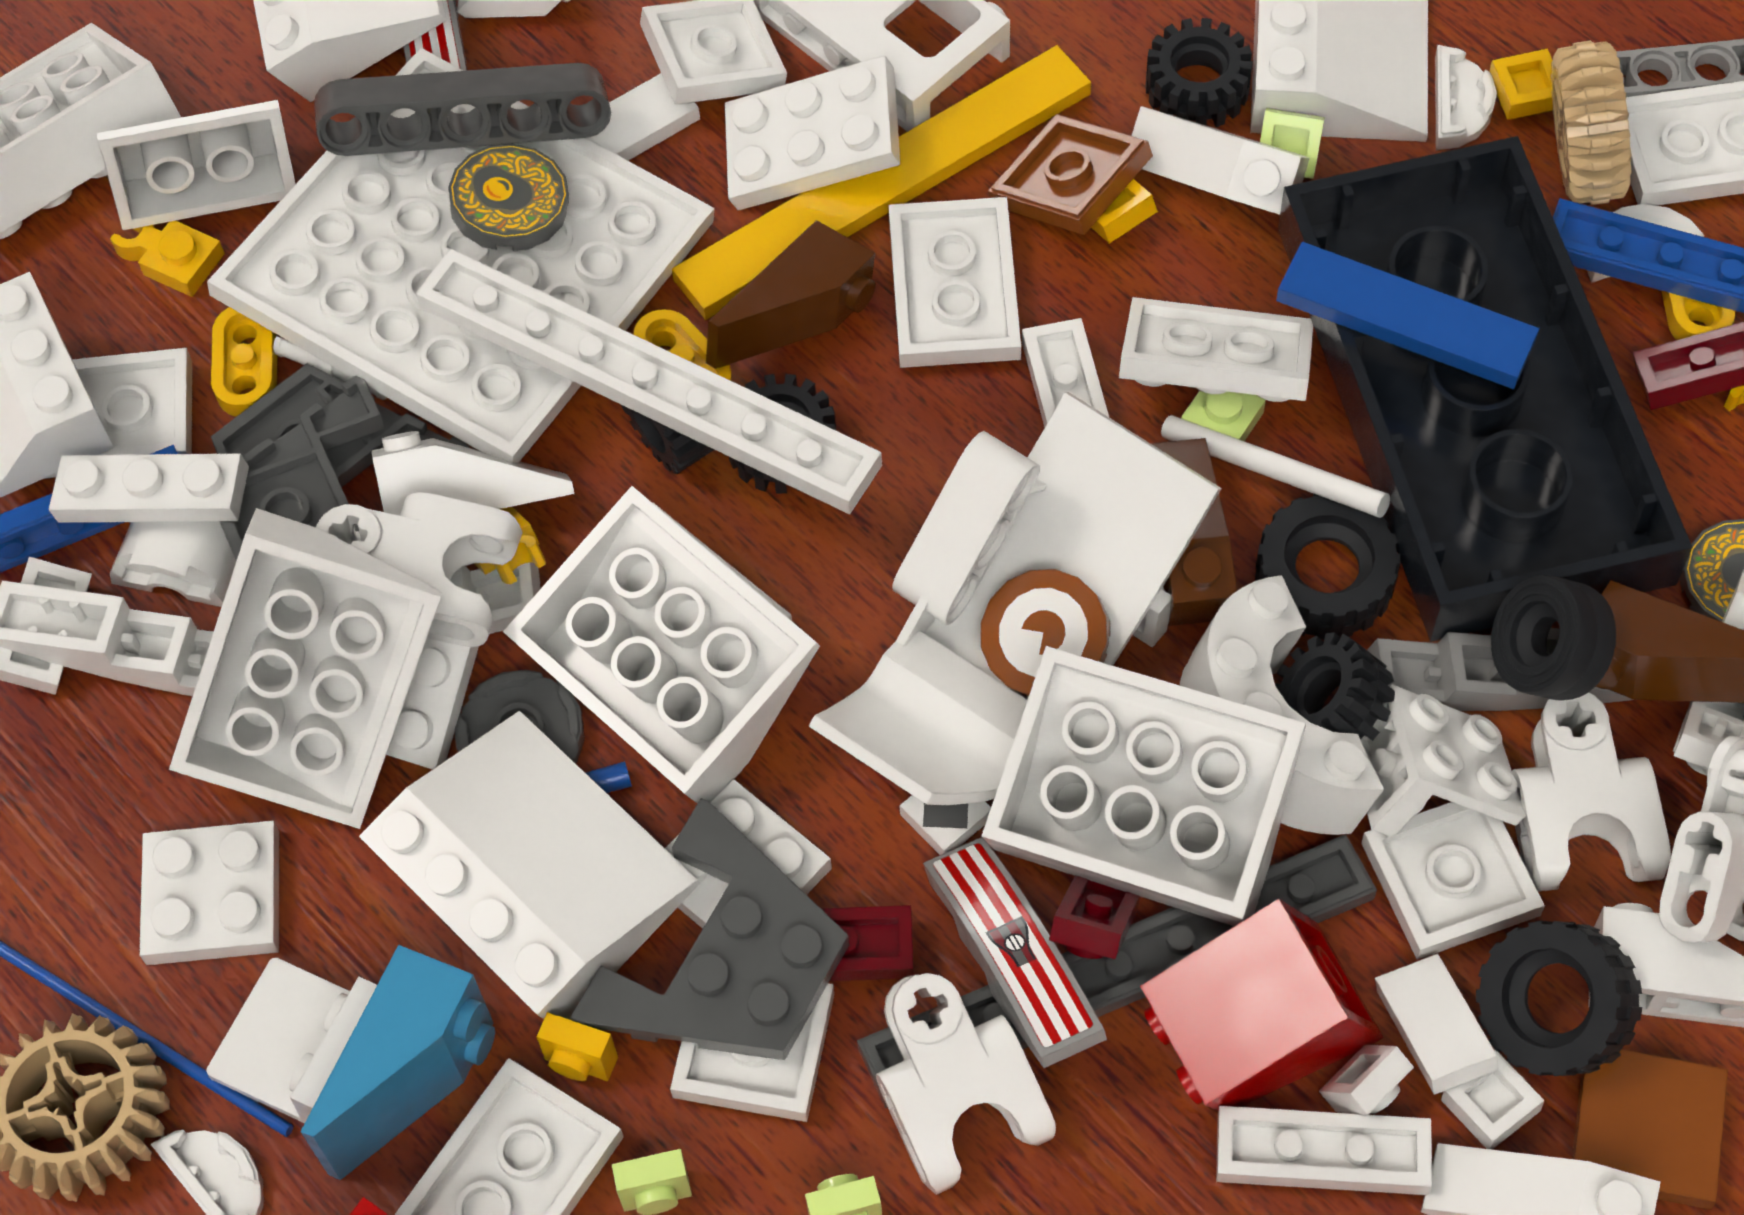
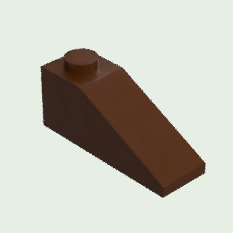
[706,220,876,369]
[1152,438,1237,626]
[1595,580,1744,703]

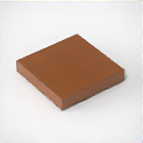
[988,114,1153,235]
[1572,1049,1728,1210]

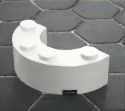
[1180,575,1384,835]

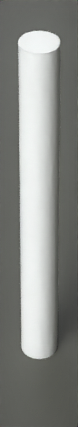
[1161,415,1390,518]

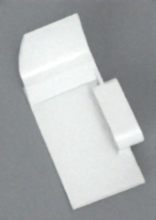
[809,392,1222,805]

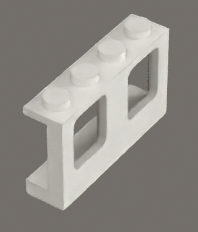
[753,0,1010,132]

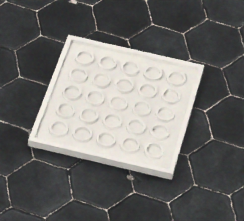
[207,48,714,463]

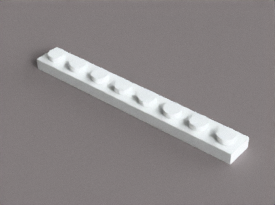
[416,248,882,514]

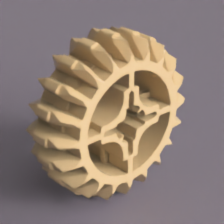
[1551,40,1632,205]
[0,1013,170,1202]

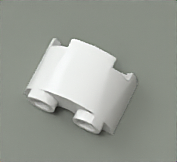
[110,521,236,607]

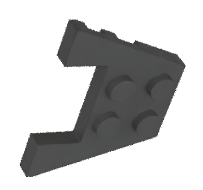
[211,363,470,488]
[219,376,384,561]
[570,798,849,1060]

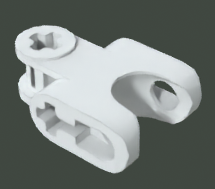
[316,492,522,648]
[1511,692,1671,892]
[1659,735,1744,942]
[876,973,1056,1195]

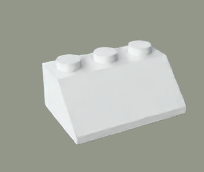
[97,100,296,230]
[0,272,114,498]

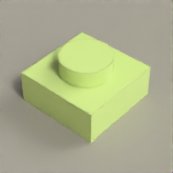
[1260,108,1325,179]
[1181,391,1266,441]
[612,1149,692,1215]
[805,1174,882,1215]

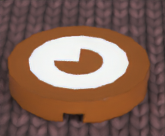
[981,569,1110,696]

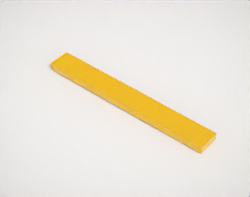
[672,45,1091,320]

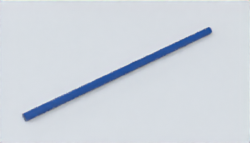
[0,941,294,1137]

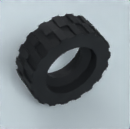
[1255,494,1401,640]
[1476,921,1642,1076]

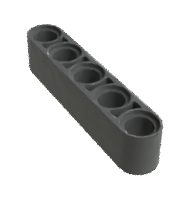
[314,63,612,156]

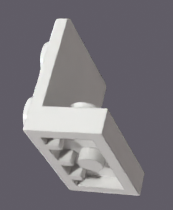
[1361,684,1526,837]
[206,958,377,1123]

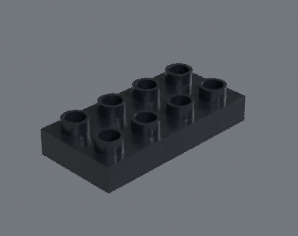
[1278,136,1693,642]

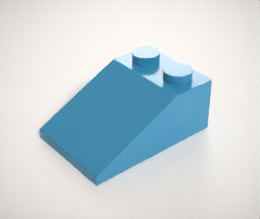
[300,945,495,1180]

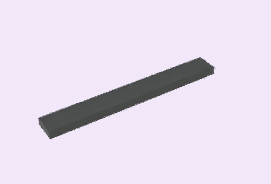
[857,834,1377,1108]

